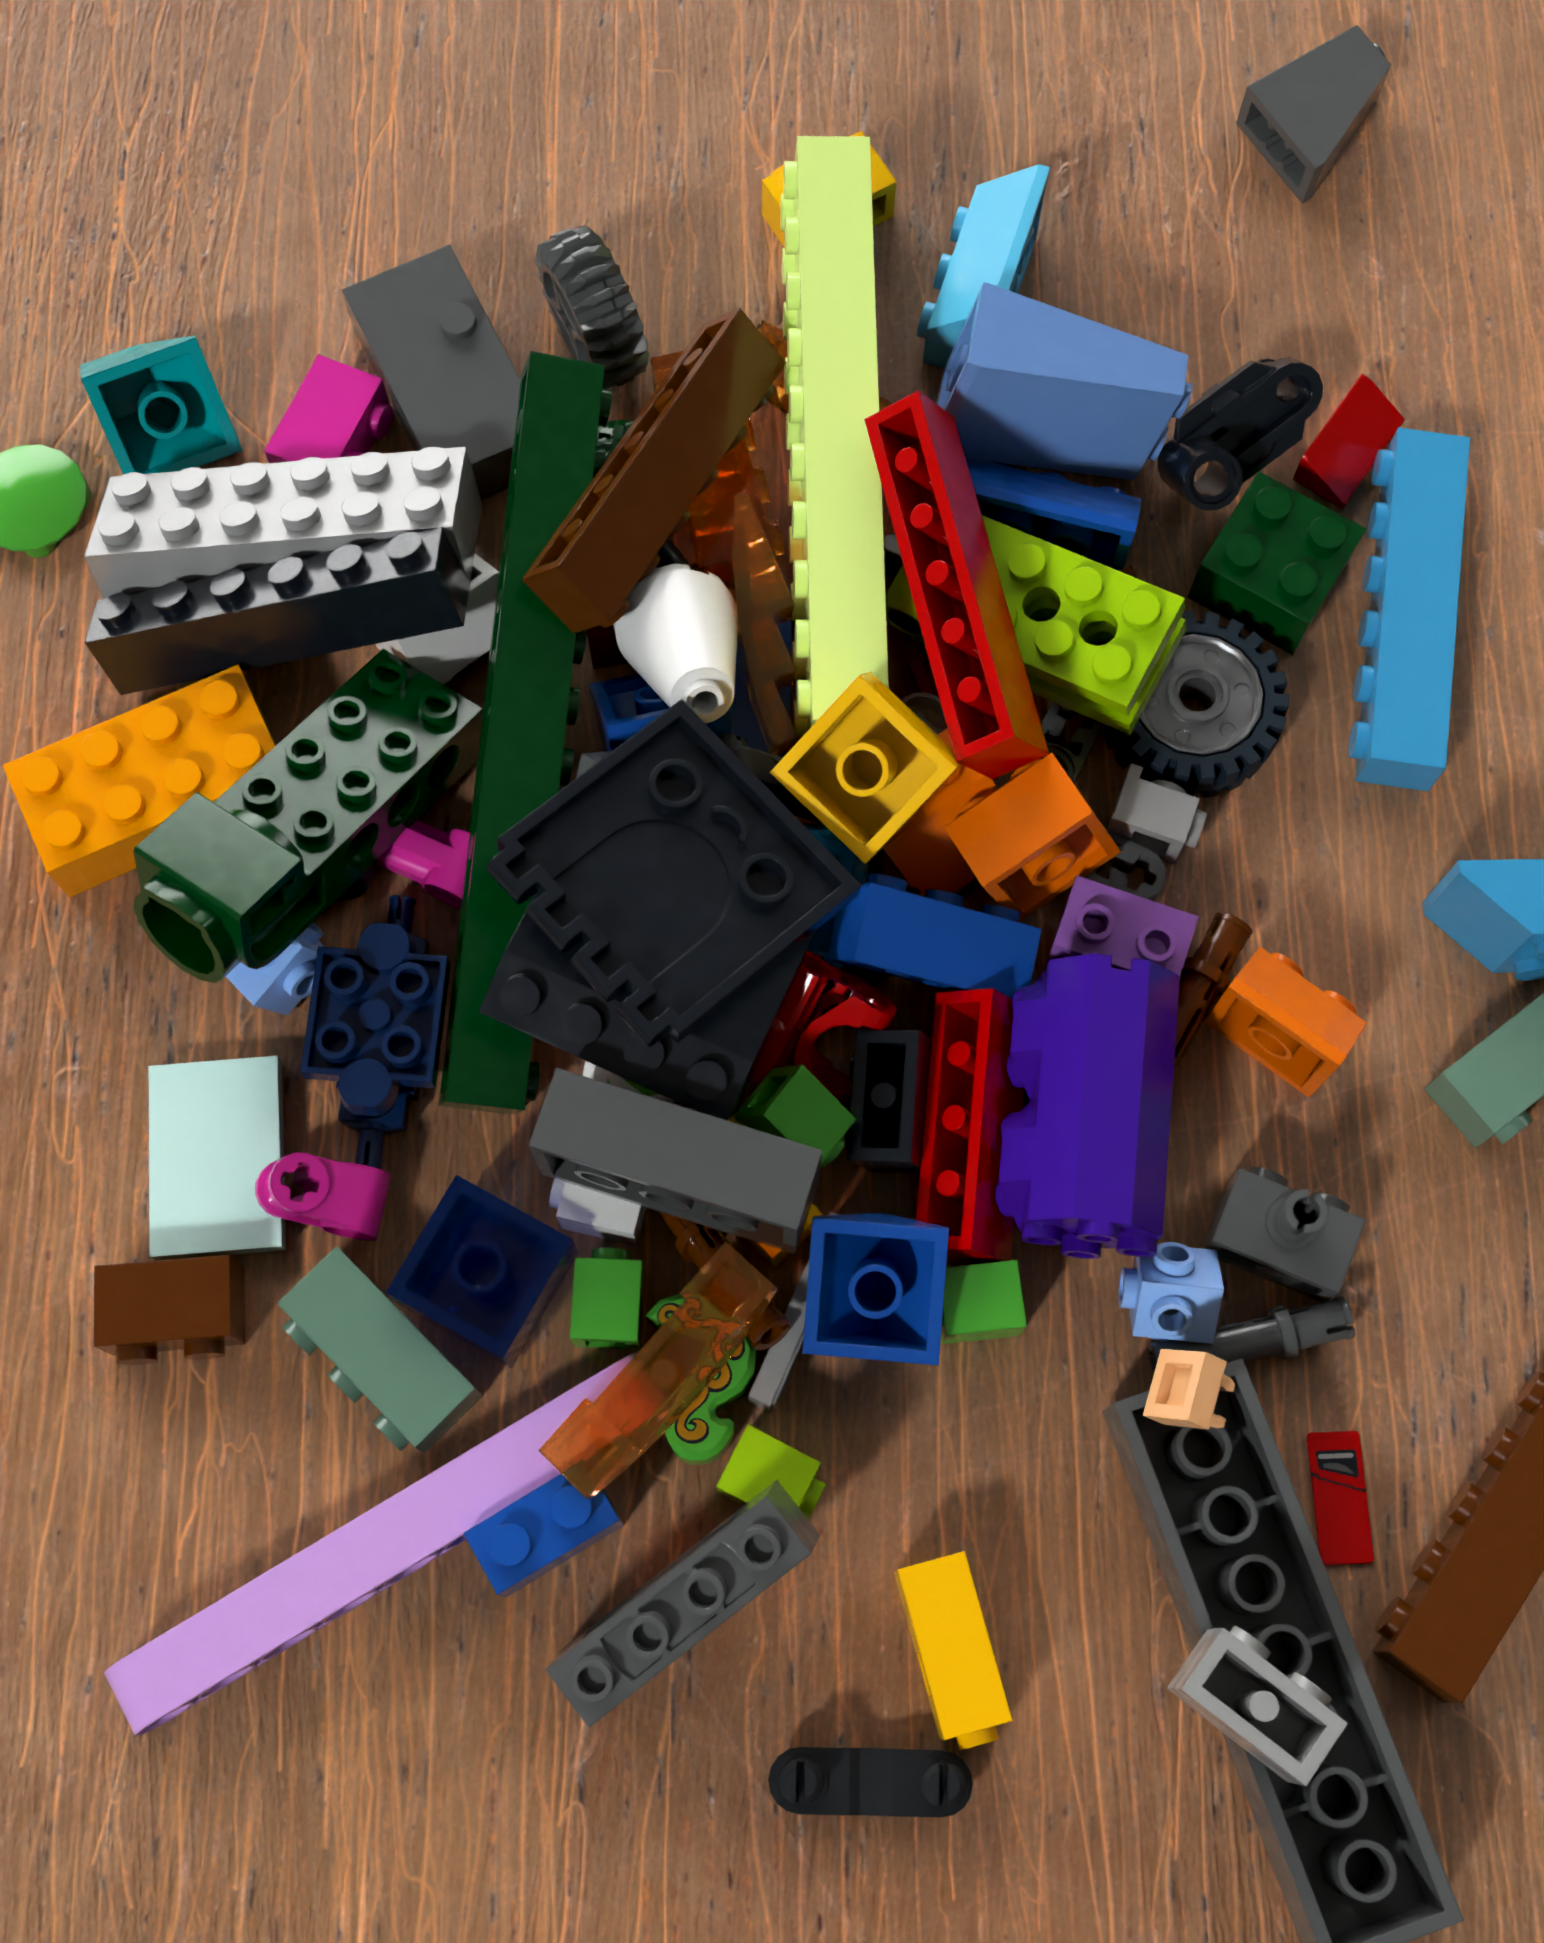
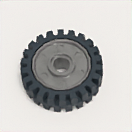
[1102,611,1289,798]

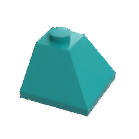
[80,335,243,475]

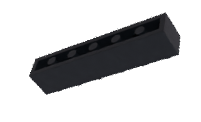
[85,527,470,695]

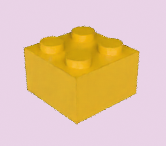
[769,672,961,864]

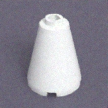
[613,563,738,723]

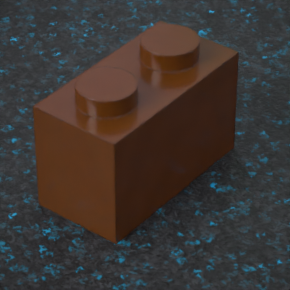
[94,1255,245,1365]

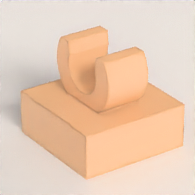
[1143,1349,1235,1430]

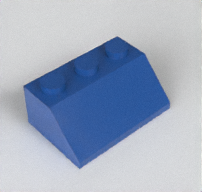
[966,459,1142,570]

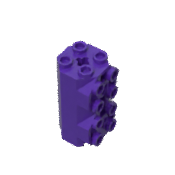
[995,953,1180,1259]

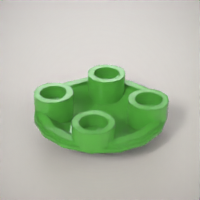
[0,444,91,558]

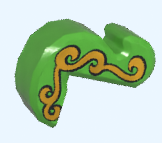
[645,1293,757,1465]

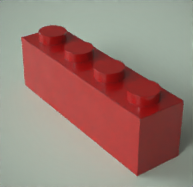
[916,988,1025,1265]

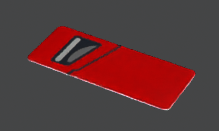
[1306,1431,1374,1565]

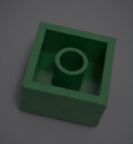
[1187,471,1366,655]

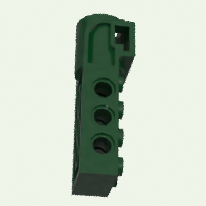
[133,648,483,983]

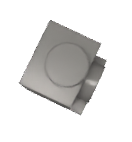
[1107,763,1207,864]

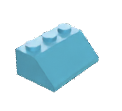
[917,164,1050,368]

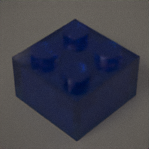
[386,1175,579,1369]

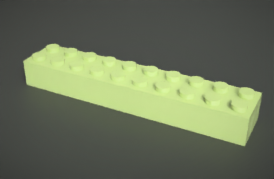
[780,136,889,737]

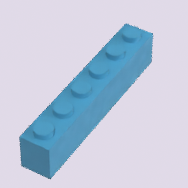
[1348,427,1470,791]

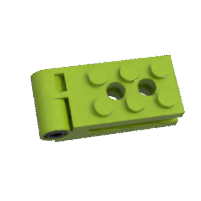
[886,515,1187,735]

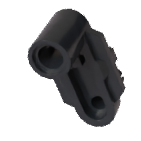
[1158,358,1323,511]

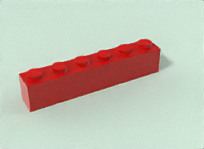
[864,390,1049,779]

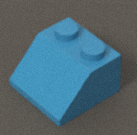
[1422,859,1544,981]

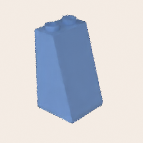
[936,282,1193,480]

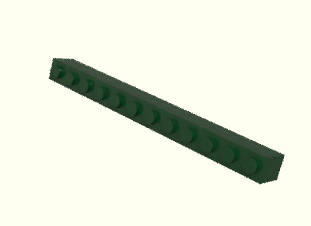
[438,351,612,1115]

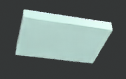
[148,1055,287,1261]

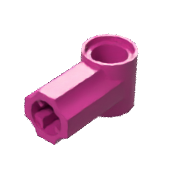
[376,820,469,910]

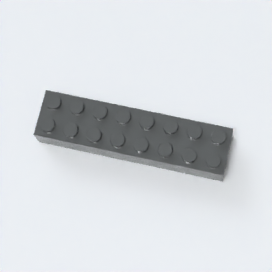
[1102,1358,1464,1943]

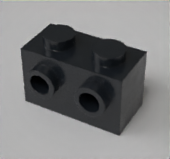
[845,1030,932,1173]

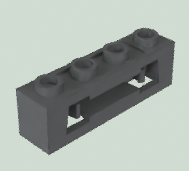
[546,1480,820,1727]

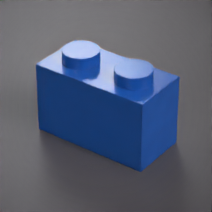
[463,1459,624,1597]

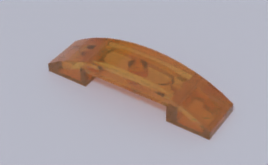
[538,1242,778,1499]

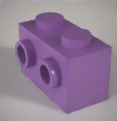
[1046,876,1199,976]

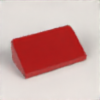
[1293,374,1405,509]

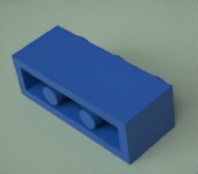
[827,873,1042,999]

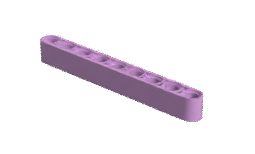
[104,1351,674,1737]

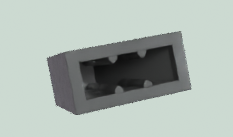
[1236,25,1391,204]

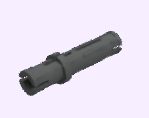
[1148,1296,1355,1373]

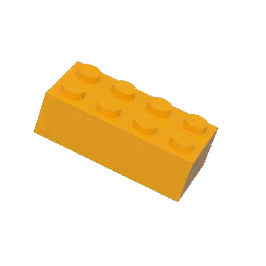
[3,664,277,898]

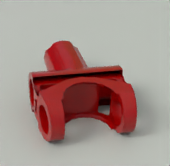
[750,951,897,1108]

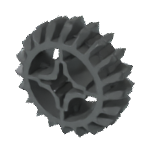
[535,225,649,389]

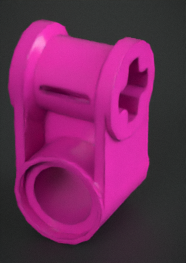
[255,1152,392,1241]

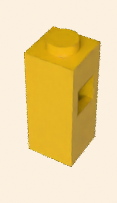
[894,1551,1013,1750]

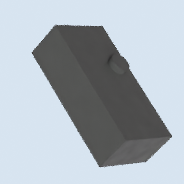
[341,244,521,500]
[528,1068,822,1254]

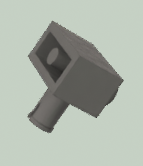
[1202,1167,1366,1302]

